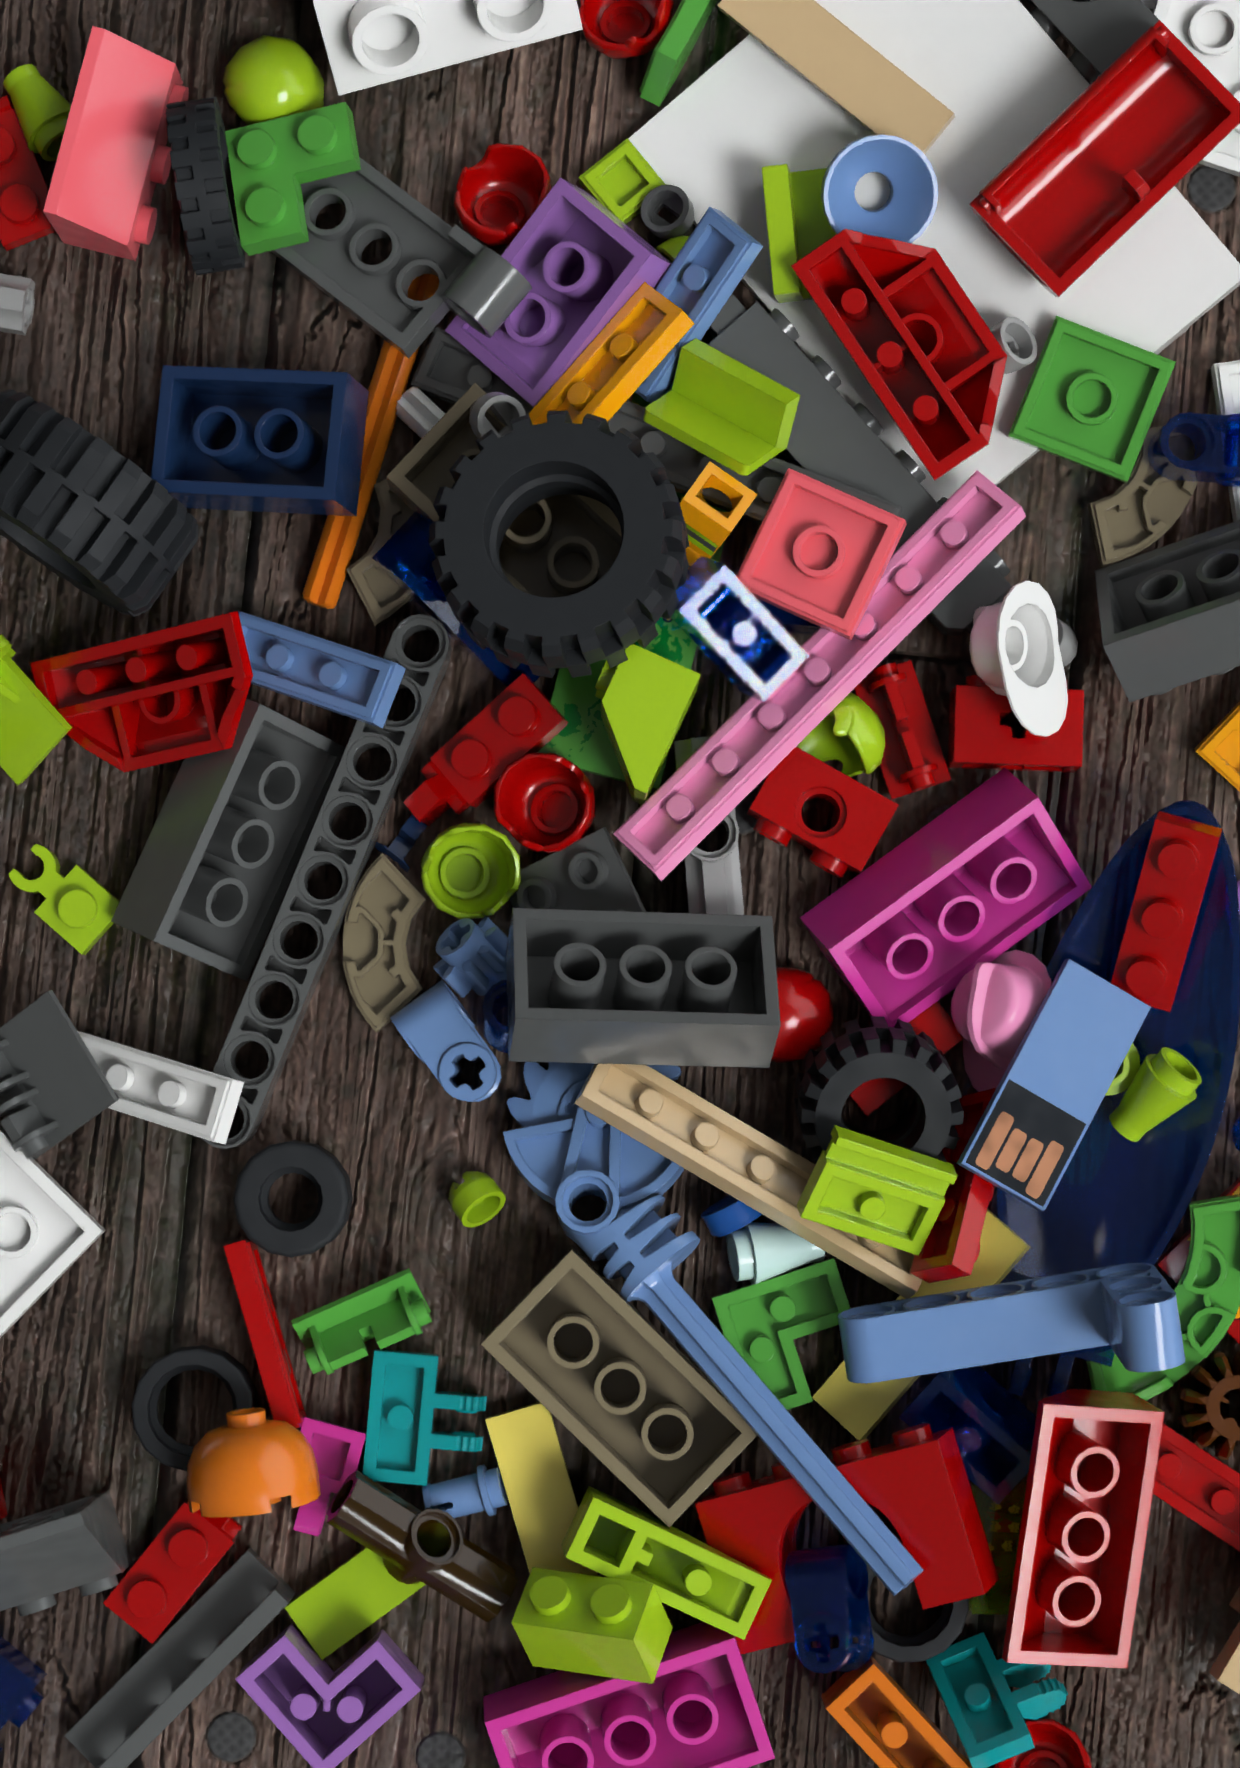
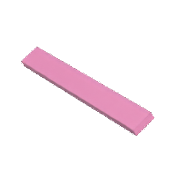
[613,470,1026,881]

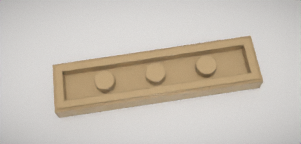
[717,0,955,155]

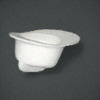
[969,580,1068,737]

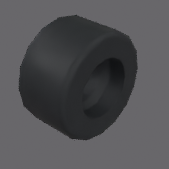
[233,1140,353,1258]

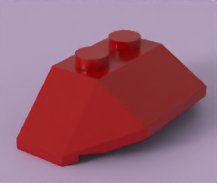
[791,229,1007,481]
[30,611,253,772]

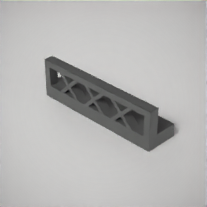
[65,1547,296,1768]

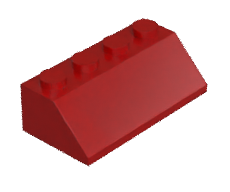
[1002,1389,1165,1668]

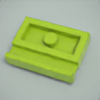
[797,1125,958,1256]

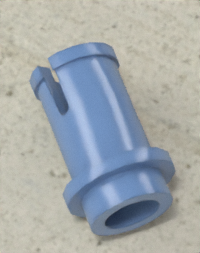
[422,1464,507,1518]

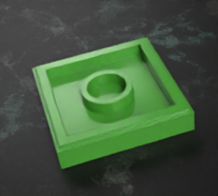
[1008,316,1176,483]

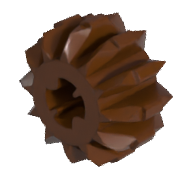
[1178,1350,1240,1460]

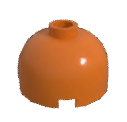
[187,1408,321,1517]

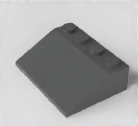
[0,1490,132,1616]

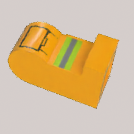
[680,461,758,584]

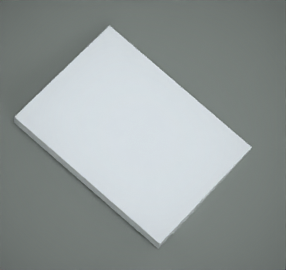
[628,0,1240,502]

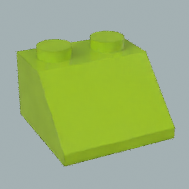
[595,644,701,805]

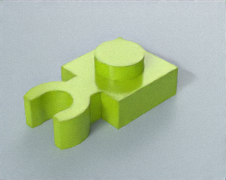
[8,844,120,955]

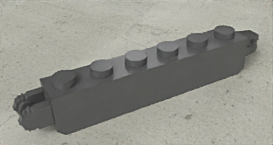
[706,294,1012,636]

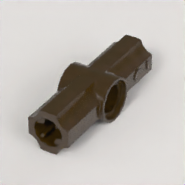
[326,1471,518,1622]

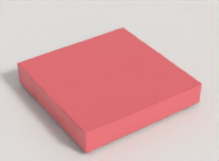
[732,468,907,640]

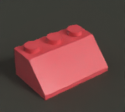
[43,26,189,261]

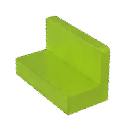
[762,164,836,303]
[643,338,800,476]

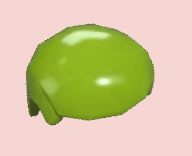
[223,35,324,126]
[796,692,885,777]
[421,823,521,919]

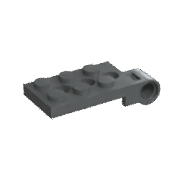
[271,157,532,358]

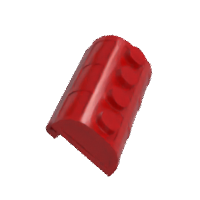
[970,20,1240,297]

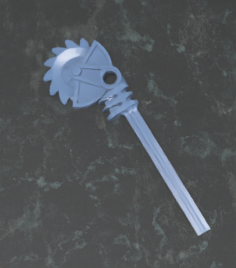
[503,1062,924,1596]

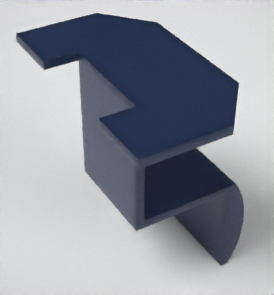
[374,814,428,873]

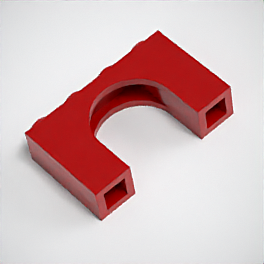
[695,1423,999,1655]

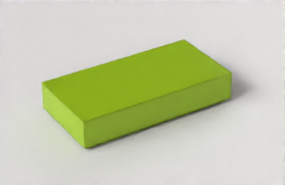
[285,1547,426,1660]

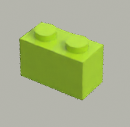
[511,1567,673,1684]

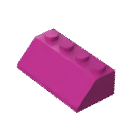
[800,768,1092,1027]
[483,1622,775,1768]

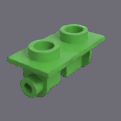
[291,1268,433,1375]

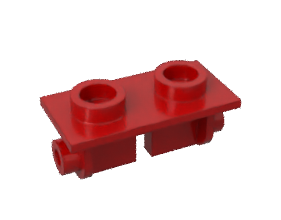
[854,660,952,800]

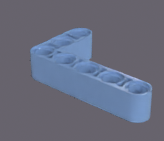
[837,1263,1186,1383]

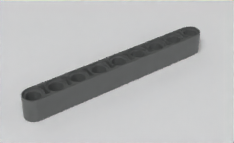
[202,614,452,1149]

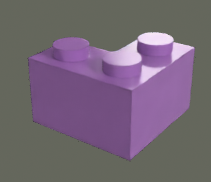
[235,1623,425,1768]

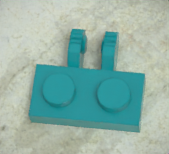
[363,1349,487,1486]
[926,1632,1068,1768]

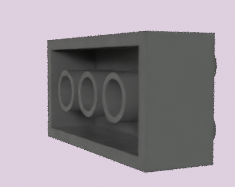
[506,908,781,1068]

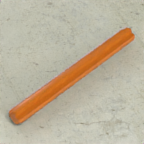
[303,274,439,609]

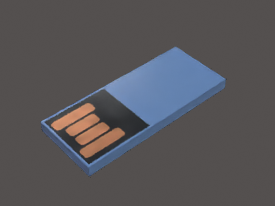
[957,959,1151,1212]

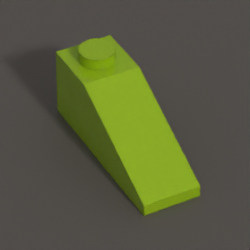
[561,1486,772,1640]

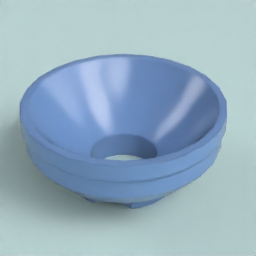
[821,134,938,243]

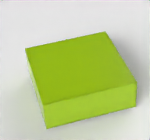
[579,138,666,224]

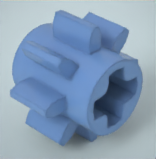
[433,917,508,998]

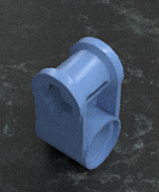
[390,980,501,1102]

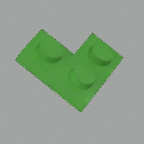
[225,102,361,256]
[711,1257,851,1410]

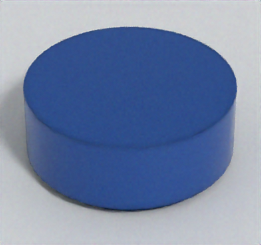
[701,1195,762,1237]

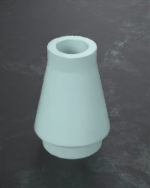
[727,1222,825,1284]

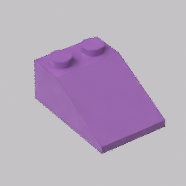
[445,177,672,407]

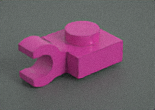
[293,1416,366,1537]

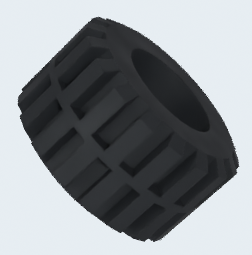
[794,1016,964,1163]

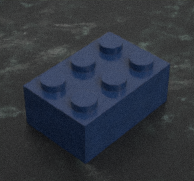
[151,365,369,516]

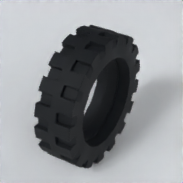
[166,97,245,275]

